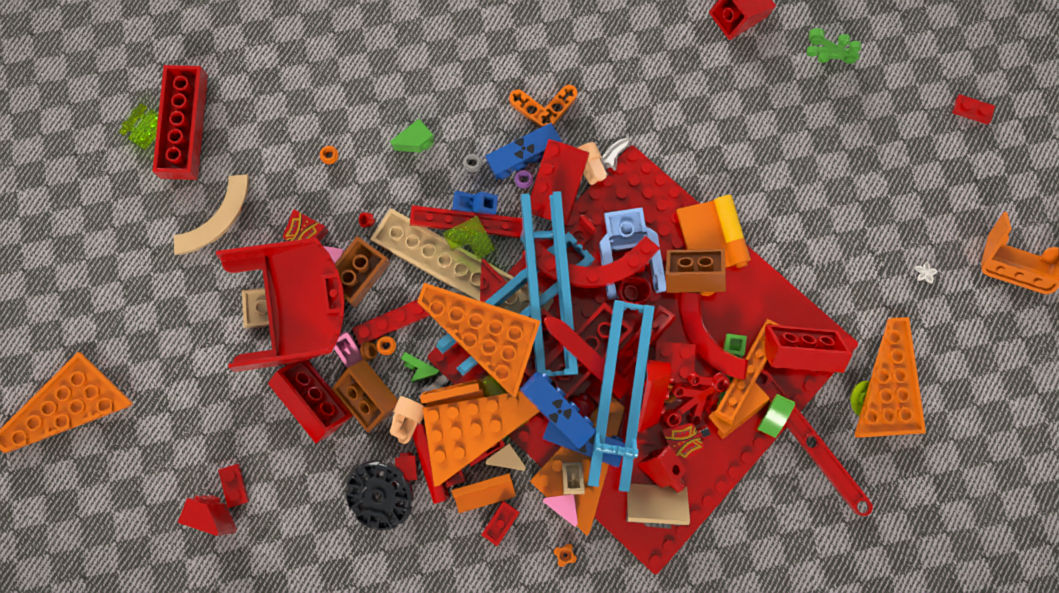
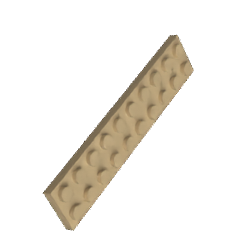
[370,208,554,314]

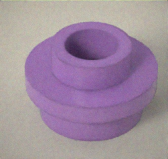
[515,170,533,189]

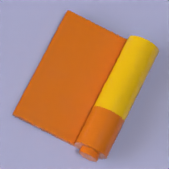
[676,195,751,268]

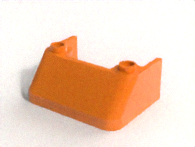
[981,212,1059,294]

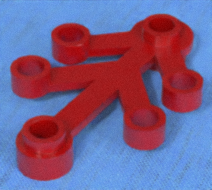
[664,372,730,427]

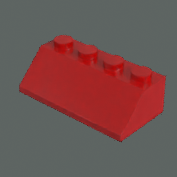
[530,139,590,225]
[765,324,852,373]
[268,359,353,444]

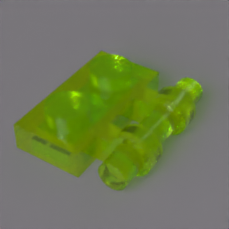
[118,103,158,150]

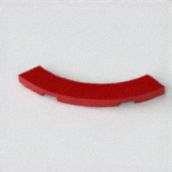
[680,292,748,380]

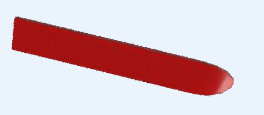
[544,317,630,399]

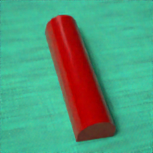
[412,423,450,505]

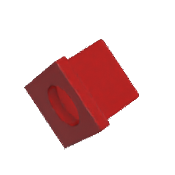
[569,215,596,246]

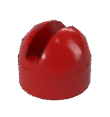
[359,212,375,228]

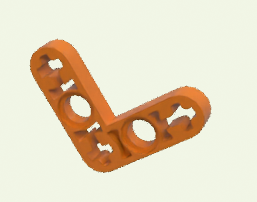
[509,85,577,128]

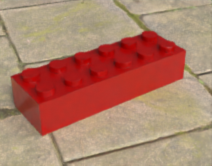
[152,65,208,180]
[545,302,633,400]

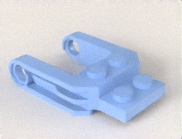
[598,208,666,300]

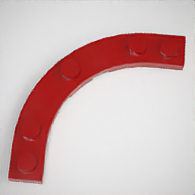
[522,235,660,288]

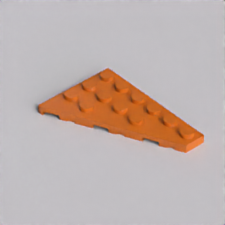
[417,283,541,397]
[855,317,926,438]
[0,352,134,453]
[423,391,540,487]
[530,395,625,536]

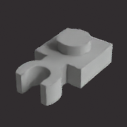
[418,374,449,404]

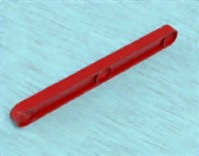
[755,369,873,516]

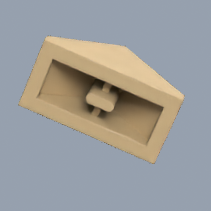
[486,444,526,471]
[562,462,585,494]

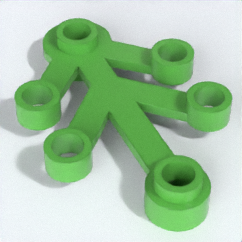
[807,28,861,64]

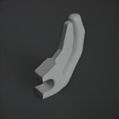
[600,137,631,175]

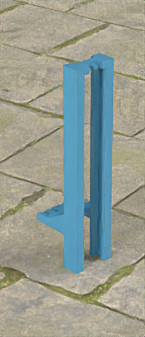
[520,191,578,377]
[436,232,595,376]
[587,300,655,492]

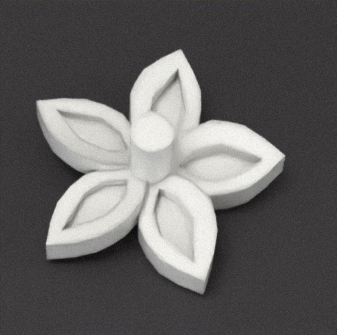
[914,261,938,284]

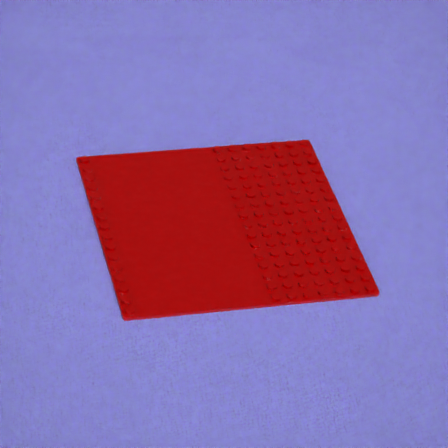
[427,145,858,574]

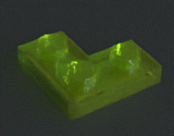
[443,216,495,259]

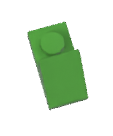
[401,352,441,384]

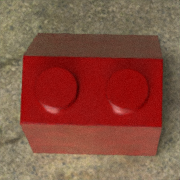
[709,0,776,40]

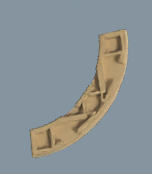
[174,174,249,255]

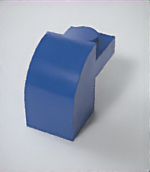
[452,190,498,215]

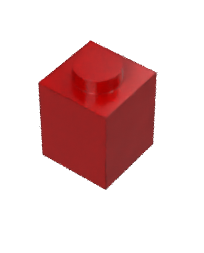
[395,452,419,481]

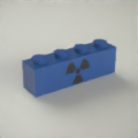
[485,123,562,180]
[519,372,596,449]
[543,421,625,468]

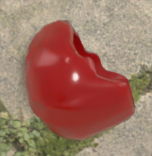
[617,276,652,305]

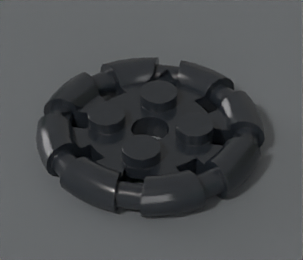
[345,460,414,531]

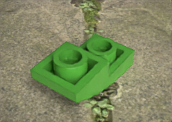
[758,394,795,438]

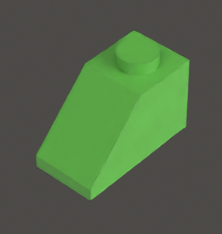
[390,119,435,153]

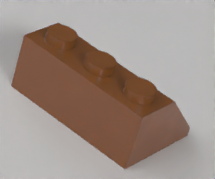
[335,236,391,308]
[665,249,726,293]
[332,359,398,433]

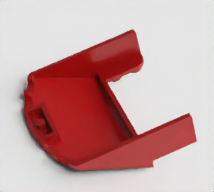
[216,238,344,372]

